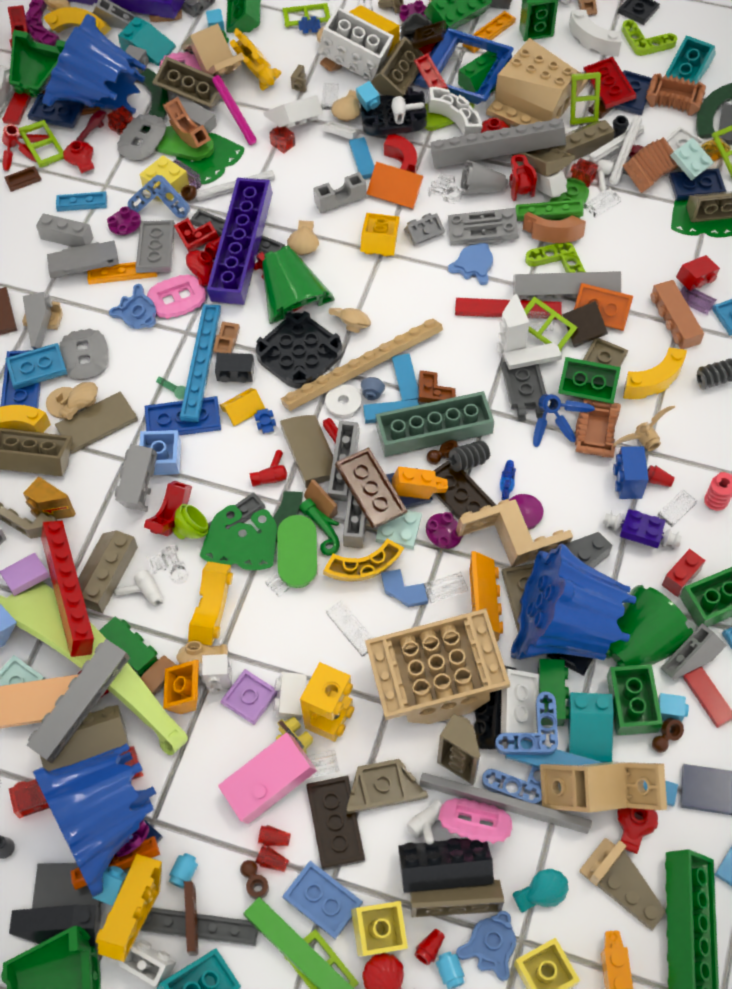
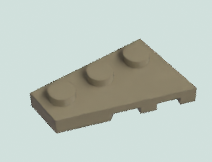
[597,850,666,931]

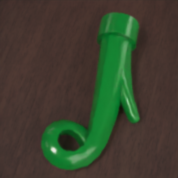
[299,499,340,556]

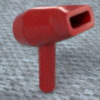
[249,450,287,487]

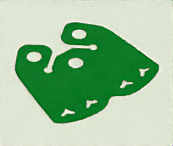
[176,133,244,184]
[671,199,732,238]
[200,505,277,570]

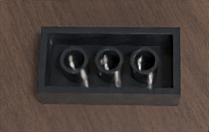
[398,838,494,893]

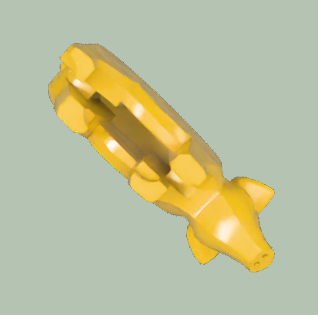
[229,28,281,91]

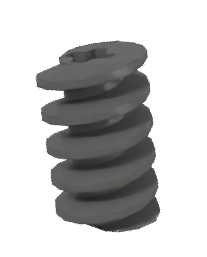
[697,358,732,390]
[449,441,491,472]

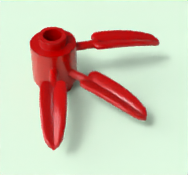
[2,124,49,171]

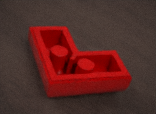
[173,218,219,252]

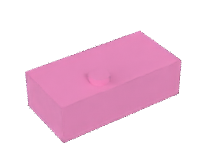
[218,732,317,824]

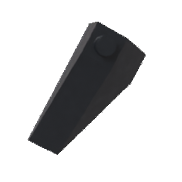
[473,665,517,749]
[9,905,102,955]

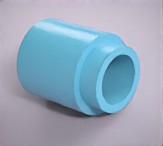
[169,853,198,889]
[436,951,465,989]

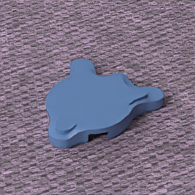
[448,243,493,285]
[109,284,156,329]
[456,911,516,981]

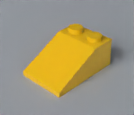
[360,213,400,257]

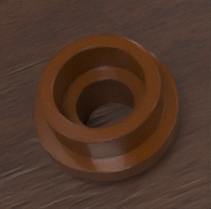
[181,185,197,201]

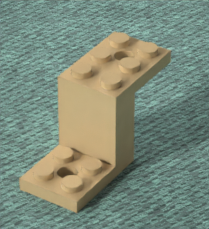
[181,23,245,76]
[456,499,573,567]
[540,762,667,813]

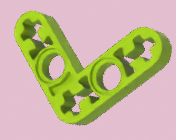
[621,19,678,56]
[525,242,586,273]

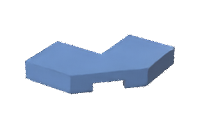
[381,569,428,607]

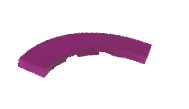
[26,0,60,46]

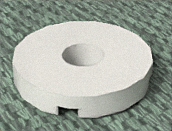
[325,384,362,418]

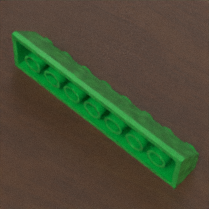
[665,849,719,989]

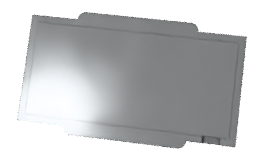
[448,208,519,246]
[47,240,119,278]

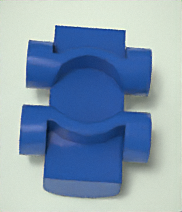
[298,16,320,34]
[254,408,276,434]

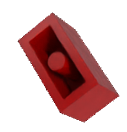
[676,255,720,291]
[662,548,706,597]

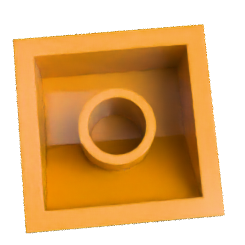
[163,660,199,715]

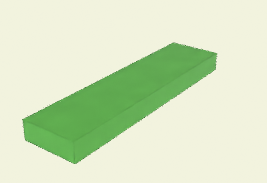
[515,199,584,221]

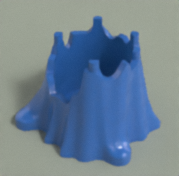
[42,14,147,115]
[511,543,636,661]
[33,743,157,897]

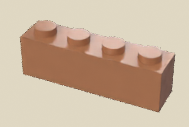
[650,280,704,349]

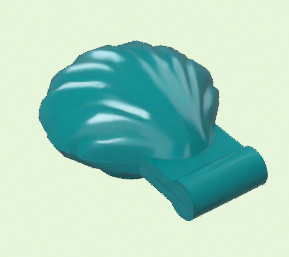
[512,869,569,912]

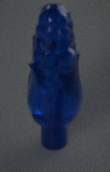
[499,460,516,500]

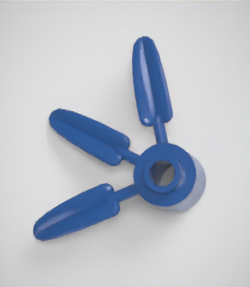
[533,394,595,447]

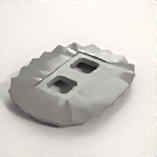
[117,113,166,160]
[60,328,108,379]

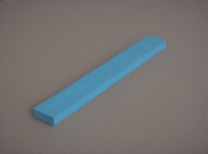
[180,304,221,422]
[505,739,678,807]

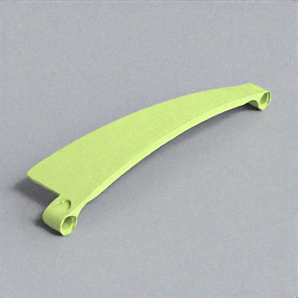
[0,581,188,755]

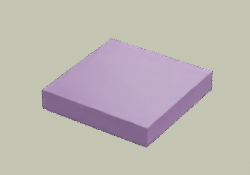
[0,553,50,596]
[220,669,277,725]

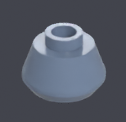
[361,377,385,401]

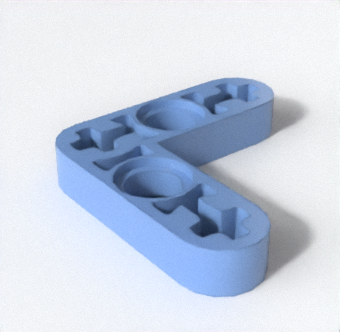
[127,175,190,218]
[495,692,558,755]
[482,746,549,805]

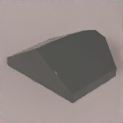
[401,13,432,42]

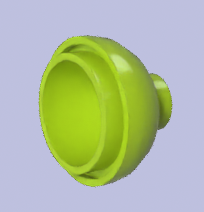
[173,504,209,540]

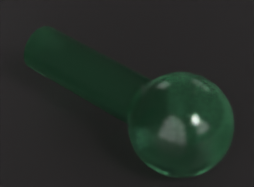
[156,376,186,399]

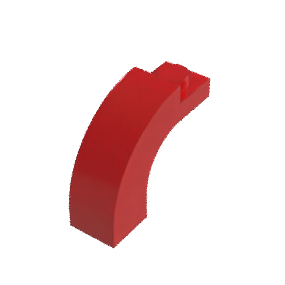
[7,5,29,49]
[384,134,417,173]
[144,481,192,537]

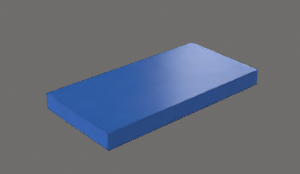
[0,350,41,409]
[144,396,221,436]

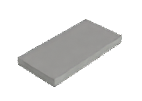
[135,220,175,273]

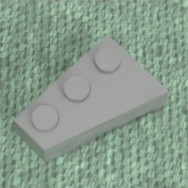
[115,444,157,512]

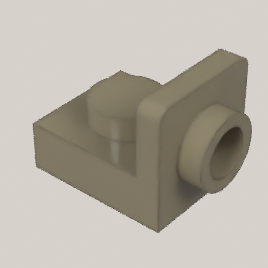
[377,0,404,13]
[291,64,307,93]

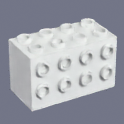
[317,6,394,81]

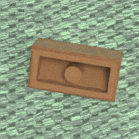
[304,479,338,519]

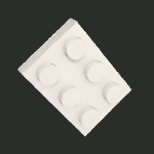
[501,669,539,733]

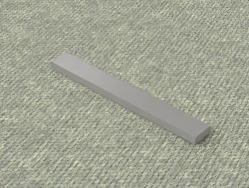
[420,772,592,834]

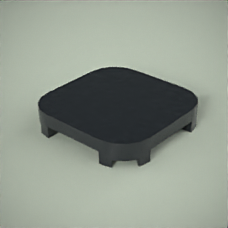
[360,87,427,136]
[255,311,342,389]

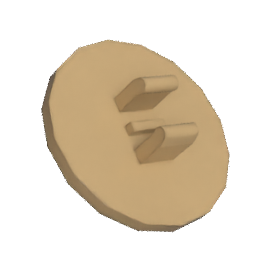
[46,387,79,418]

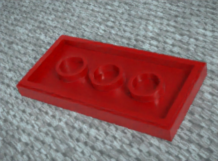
[583,57,636,109]

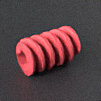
[704,472,732,511]

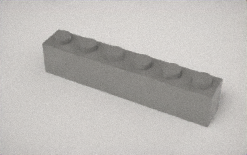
[513,271,621,299]
[26,639,130,763]

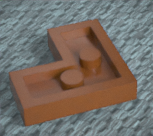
[418,370,456,403]

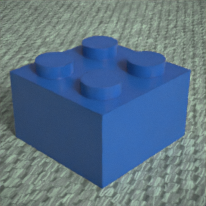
[613,446,649,499]

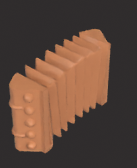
[646,73,706,116]
[622,137,679,193]
[575,399,621,458]

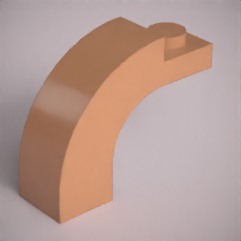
[163,97,211,148]
[523,212,586,243]

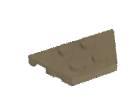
[346,759,428,814]

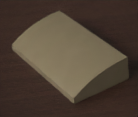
[511,147,575,176]
[280,415,333,488]

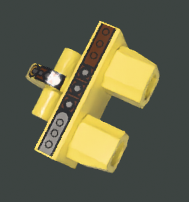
[276,717,313,754]

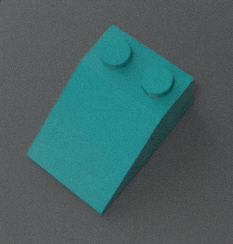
[118,17,176,66]
[666,35,716,85]
[567,692,613,763]
[156,948,241,989]

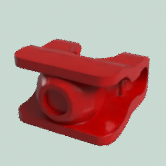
[509,154,537,201]

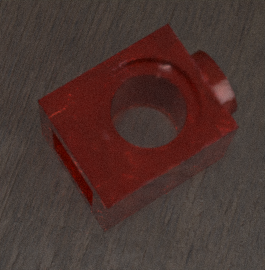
[107,106,133,135]
[269,126,296,154]
[570,158,598,188]

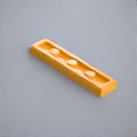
[463,11,516,53]
[87,262,158,284]

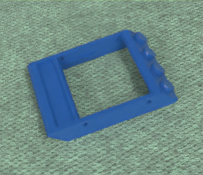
[413,28,514,105]

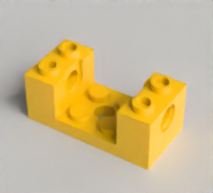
[300,662,355,742]

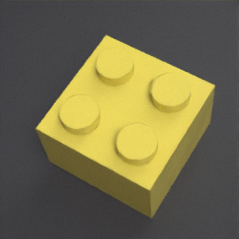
[139,155,189,203]
[351,901,408,956]
[513,937,580,989]

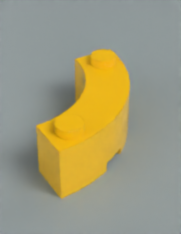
[43,7,112,35]
[623,347,687,399]
[0,405,51,433]
[323,538,404,582]
[188,561,233,646]

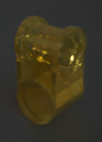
[701,136,731,161]

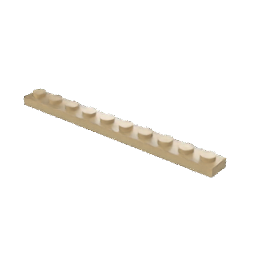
[280,318,443,411]

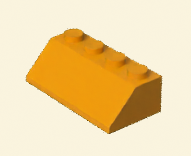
[469,551,503,641]

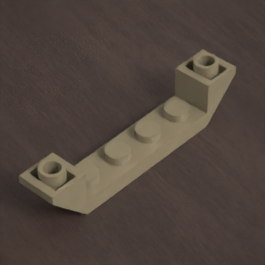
[0,502,57,539]

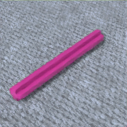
[212,75,257,145]

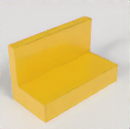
[220,388,266,426]

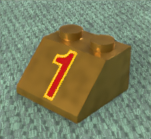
[23,476,76,519]

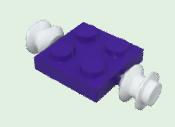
[603,509,682,550]

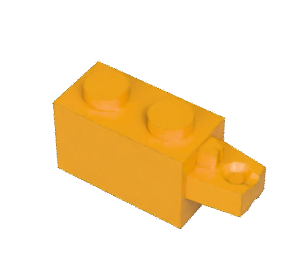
[391,466,448,500]
[600,930,633,989]

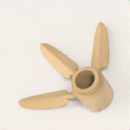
[613,405,675,451]

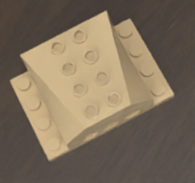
[486,38,589,127]
[365,608,510,724]

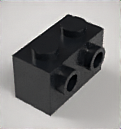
[215,353,255,383]

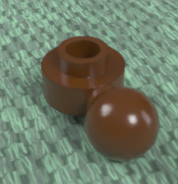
[426,440,459,465]
[652,718,684,753]
[240,860,269,900]

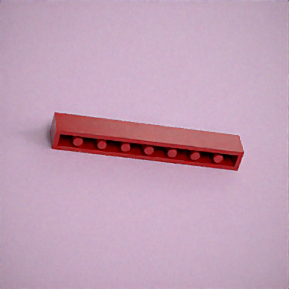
[41,520,94,657]

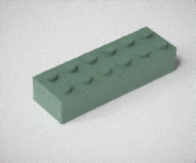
[375,391,494,457]

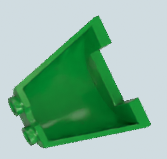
[9,30,66,98]
[262,245,335,324]
[605,585,694,667]
[1,926,101,989]

